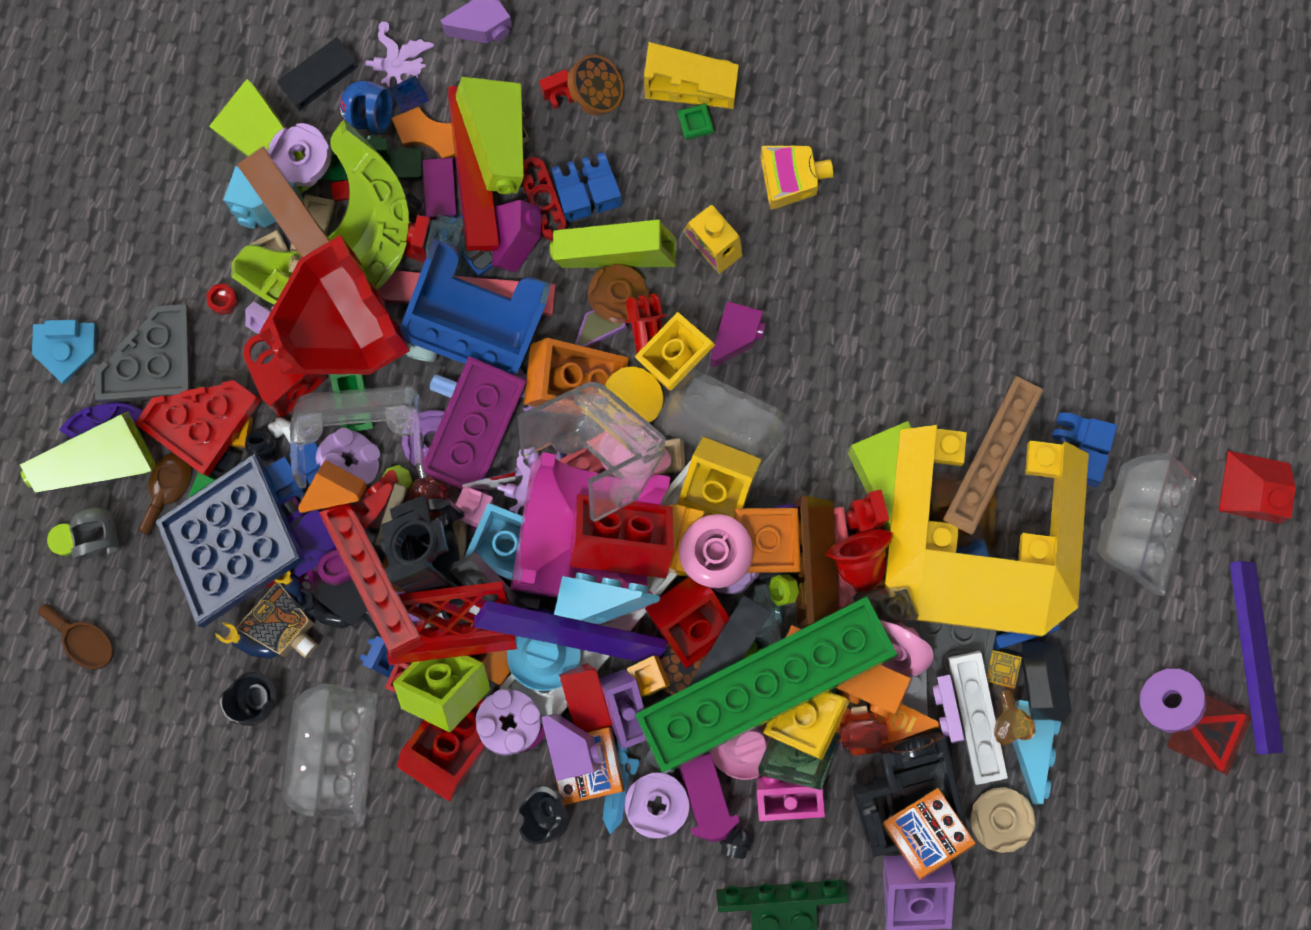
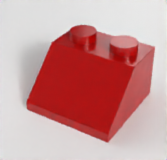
[645,577,729,668]

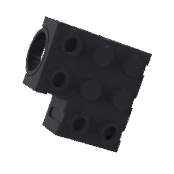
[380,496,466,615]
[851,730,968,857]

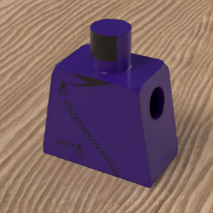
[280,496,337,578]

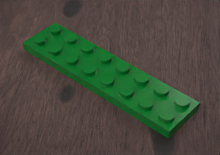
[635,596,898,774]

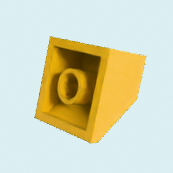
[677,437,762,518]

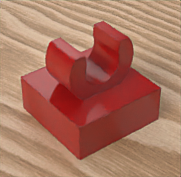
[538,69,573,110]

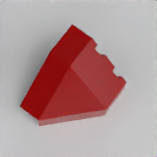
[259,235,410,375]

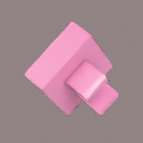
[455,487,493,527]

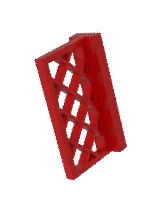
[387,581,517,665]

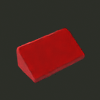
[559,663,612,732]

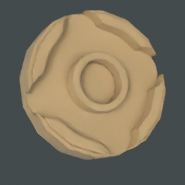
[970,787,1036,853]

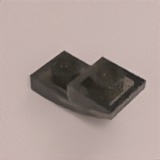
[852,587,919,624]

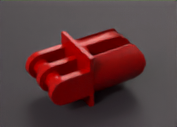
[625,293,667,354]

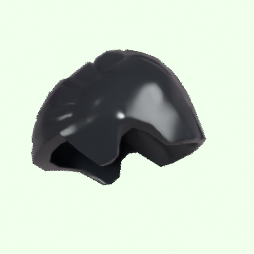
[219,672,277,726]
[519,786,569,844]

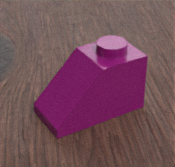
[492,200,541,272]
[709,301,766,367]

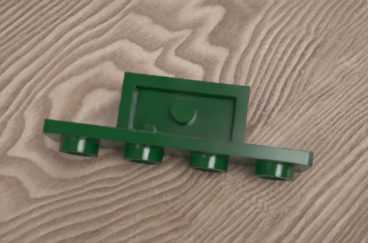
[304,135,422,182]
[716,878,849,930]

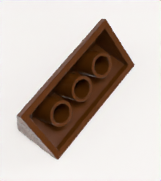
[794,496,839,630]

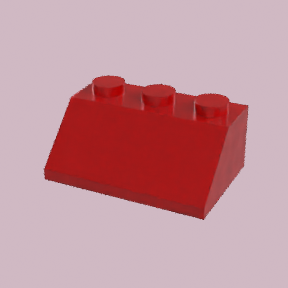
[570,494,674,579]

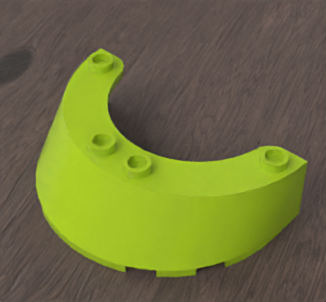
[231,119,409,305]

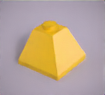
[635,312,715,391]

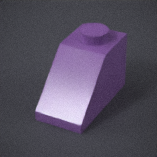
[440,0,512,43]
[599,669,647,749]
[541,713,603,781]

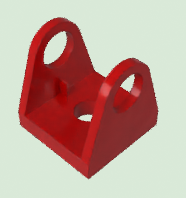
[243,334,328,418]

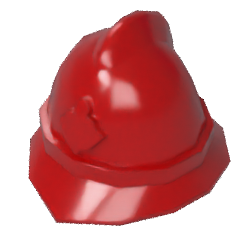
[825,529,893,592]

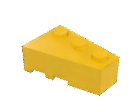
[644,42,739,109]

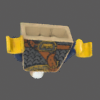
[215,570,318,659]

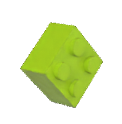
[393,656,491,732]

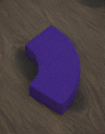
[59,402,143,439]

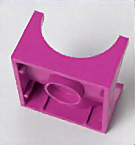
[510,452,670,612]

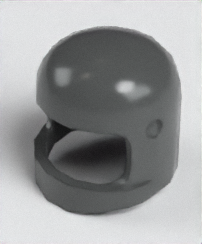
[69,508,120,559]

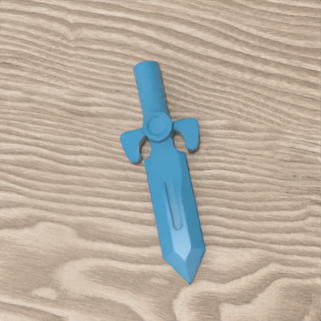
[602,740,639,835]

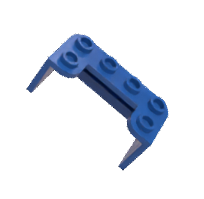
[400,238,551,375]

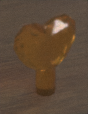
[994,690,1036,746]

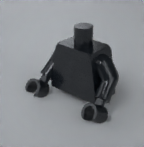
[290,552,383,633]

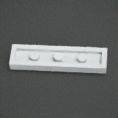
[948,651,1008,785]

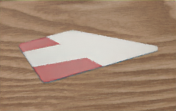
[462,472,516,490]

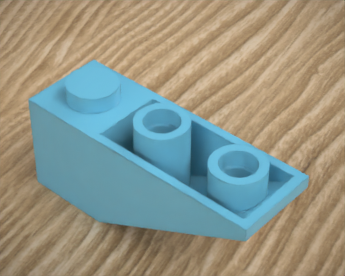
[554,573,660,624]
[1009,700,1061,805]

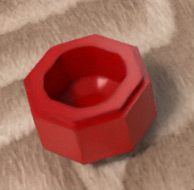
[206,283,238,315]

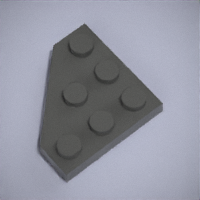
[95,304,191,403]
[899,606,997,693]

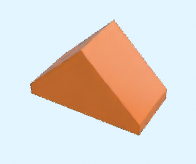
[298,460,367,513]

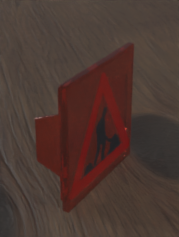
[1167,695,1252,775]

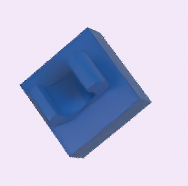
[360,636,395,678]

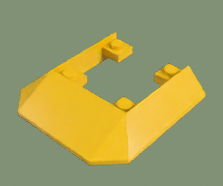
[885,425,1089,636]

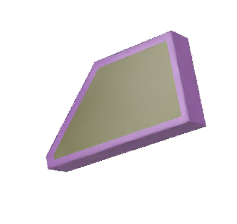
[575,310,627,348]

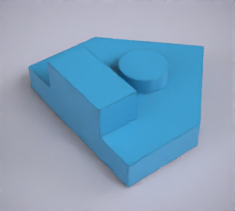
[32,320,97,385]

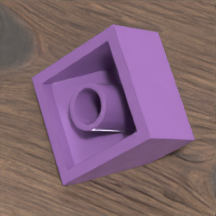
[883,855,955,930]

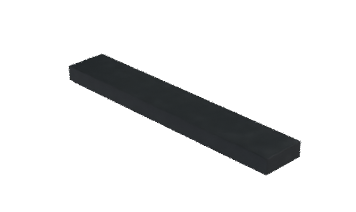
[643,595,772,776]

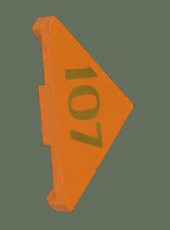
[869,703,941,744]

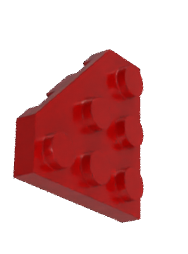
[134,380,262,476]

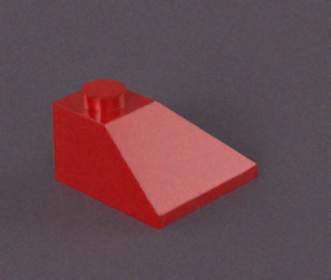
[1218,451,1296,524]

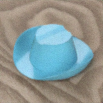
[507,636,581,691]

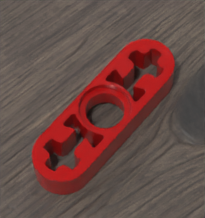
[522,157,567,241]

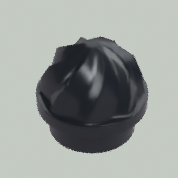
[245,429,277,461]
[719,826,752,859]

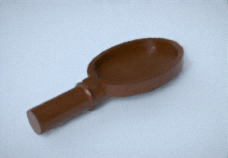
[137,453,192,536]
[37,603,113,670]

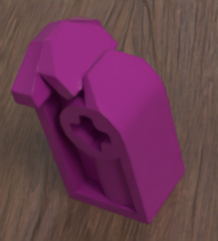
[679,753,739,843]

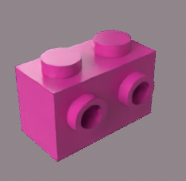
[757,772,825,821]

